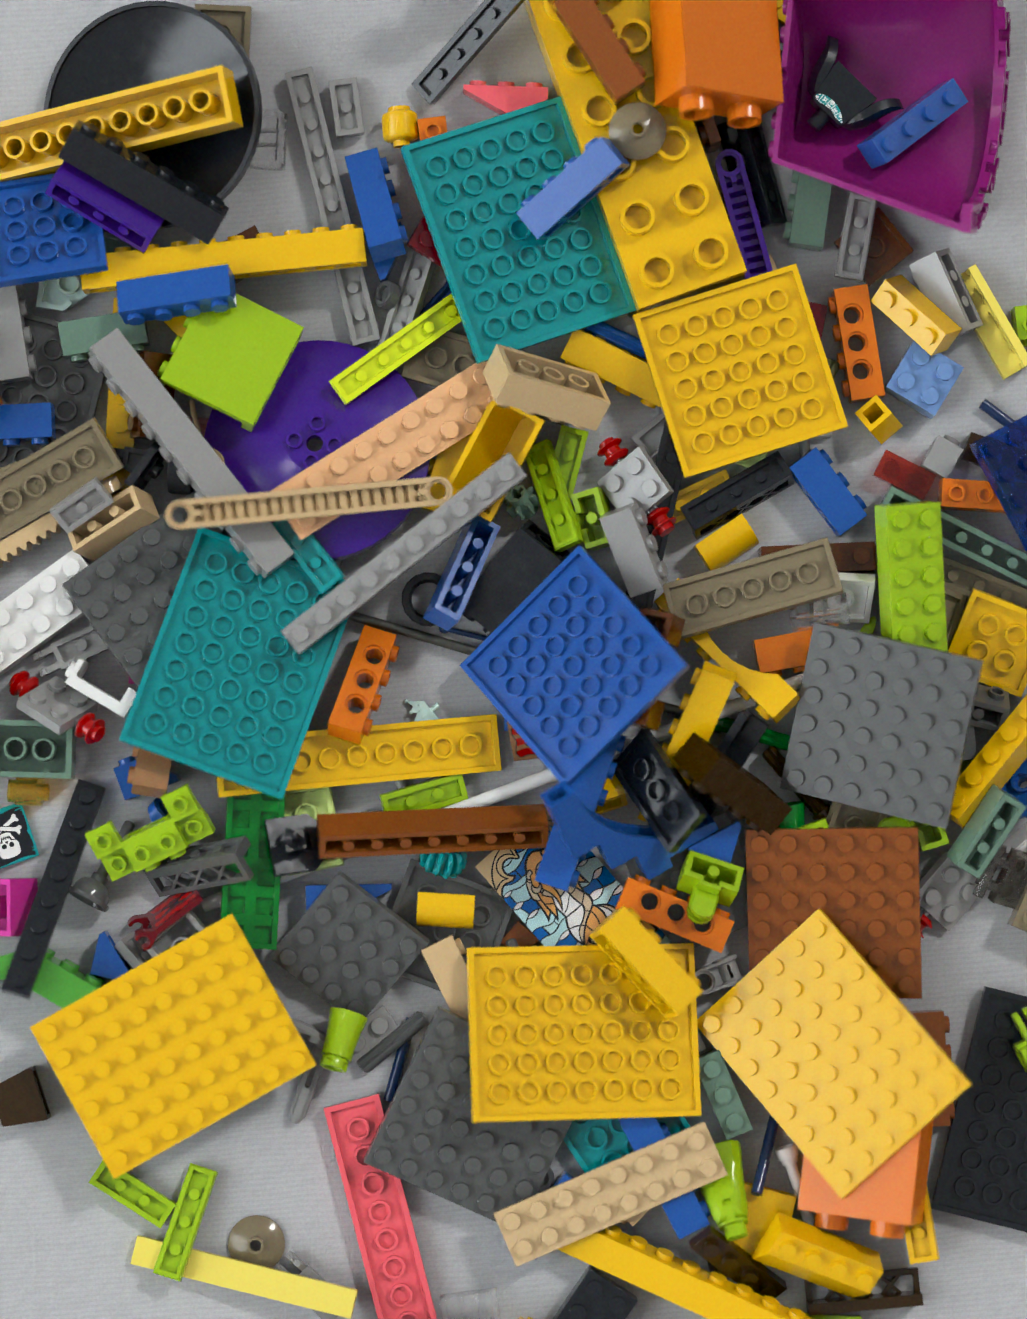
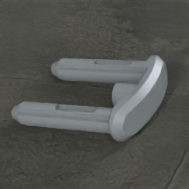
[290,1018,326,1124]

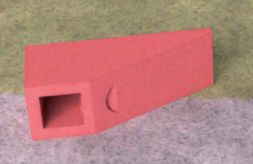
[463,80,548,115]

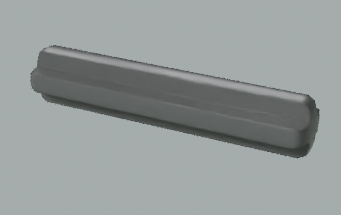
[357,1011,429,1073]

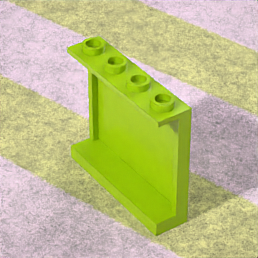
[157,293,304,432]

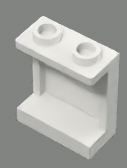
[65,658,137,718]

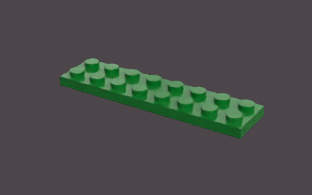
[220,793,285,950]

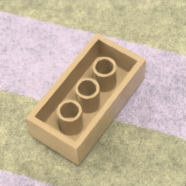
[483,344,611,431]

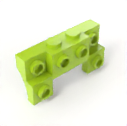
[84,783,215,882]

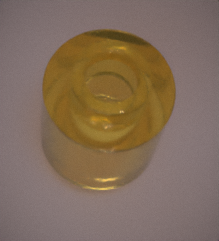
[7,777,50,806]

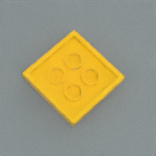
[948,588,1027,698]

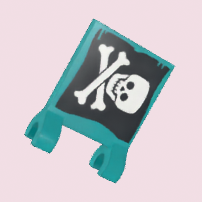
[0,802,39,869]

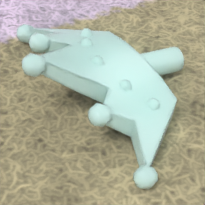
[404,699,440,721]

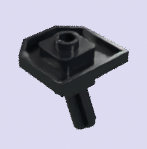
[113,441,165,490]
[264,814,324,877]

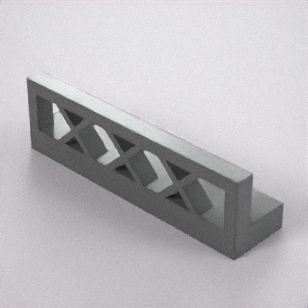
[143,835,254,897]

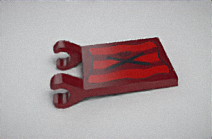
[128,880,204,950]

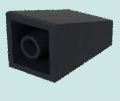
[463,519,571,636]

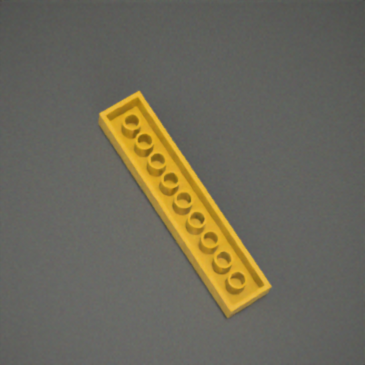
[0,65,243,182]

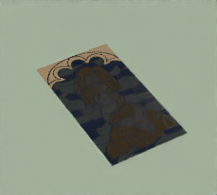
[475,807,671,946]

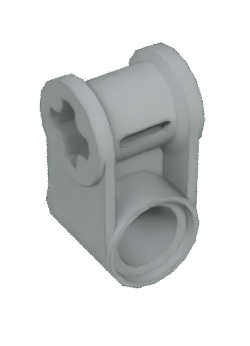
[695,953,744,995]

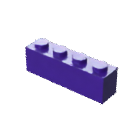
[45,161,165,253]

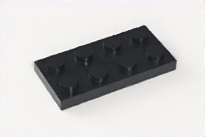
[614,729,708,853]

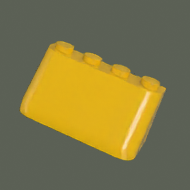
[448,400,546,522]

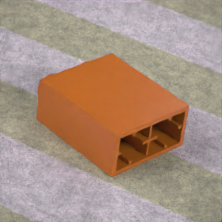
[649,0,784,129]
[798,1119,934,1239]

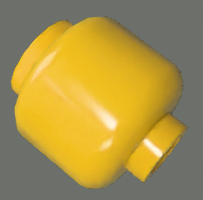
[381,105,419,149]

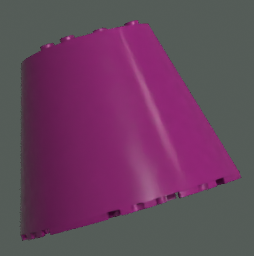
[768,0,1011,234]

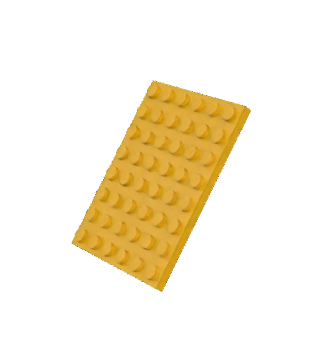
[697,909,972,1199]
[30,913,317,1179]
[466,943,701,1123]

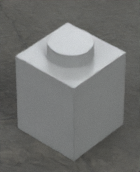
[919,435,964,480]

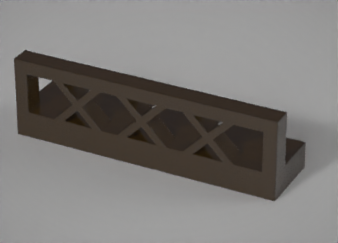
[804,1267,923,1316]

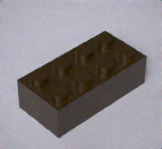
[672,732,792,835]

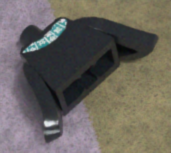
[807,35,904,133]

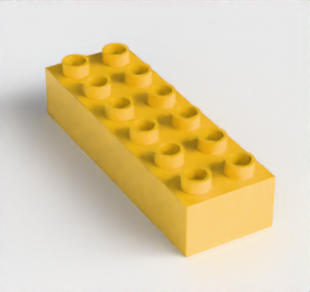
[523,0,747,314]

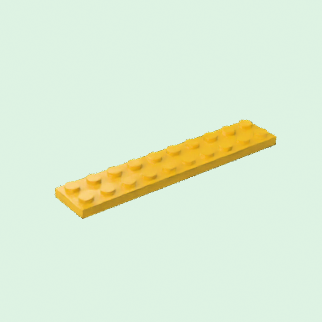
[216,714,502,797]

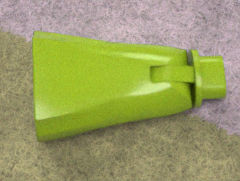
[699,1139,749,1242]

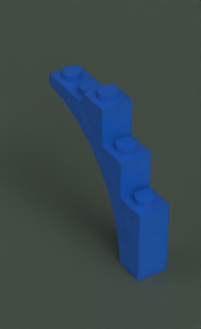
[540,780,719,880]

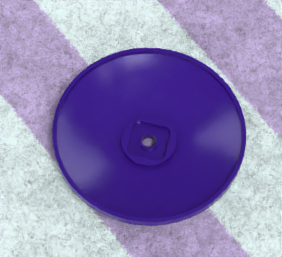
[204,340,430,561]

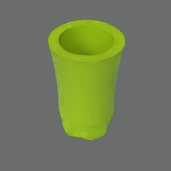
[319,1007,368,1073]

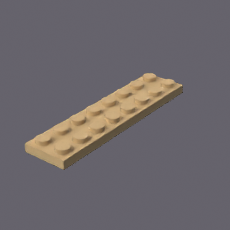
[493,1121,728,1267]

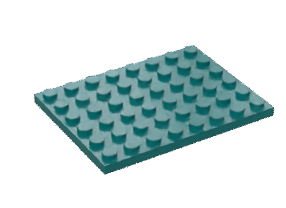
[400,96,637,364]
[119,528,349,800]

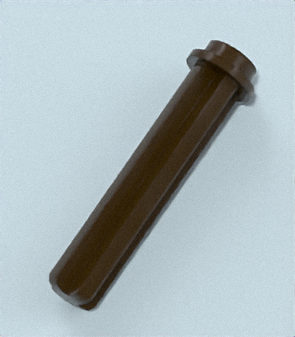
[762,746,831,820]

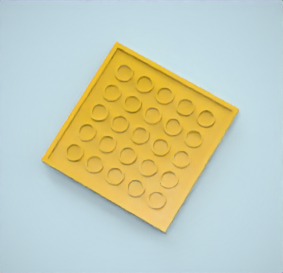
[633,263,848,479]

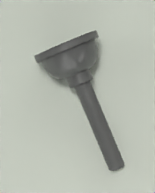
[69,820,135,912]

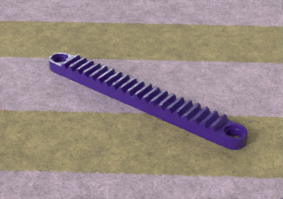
[715,149,773,279]

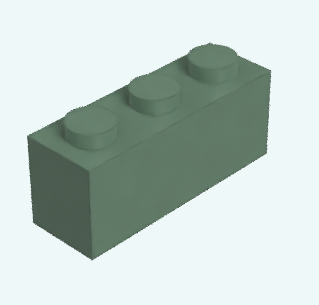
[783,170,832,252]
[58,313,150,363]
[946,784,1026,879]
[699,1049,753,1140]

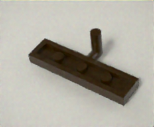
[689,1224,787,1298]

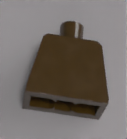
[0,1065,52,1127]

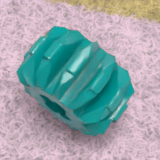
[419,852,468,879]

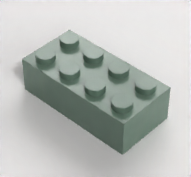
[0,719,76,779]

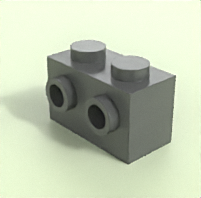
[970,684,1010,732]

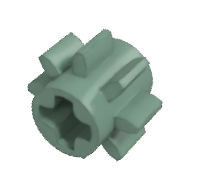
[504,484,540,520]

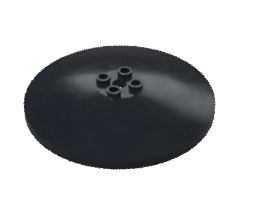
[44,1,262,229]

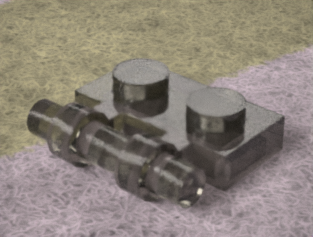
[973,844,1027,909]

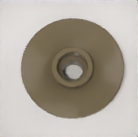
[609,102,666,160]
[228,1215,285,1268]

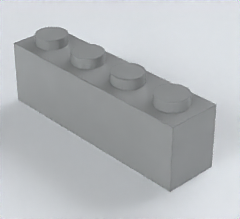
[0,284,37,384]

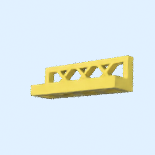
[961,264,1027,380]

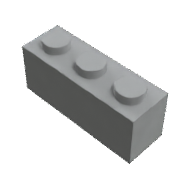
[909,248,983,339]
[599,502,668,598]

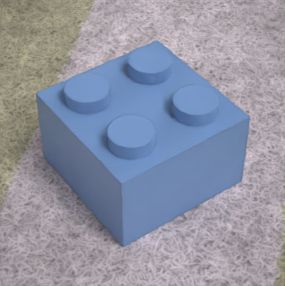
[884,340,964,419]

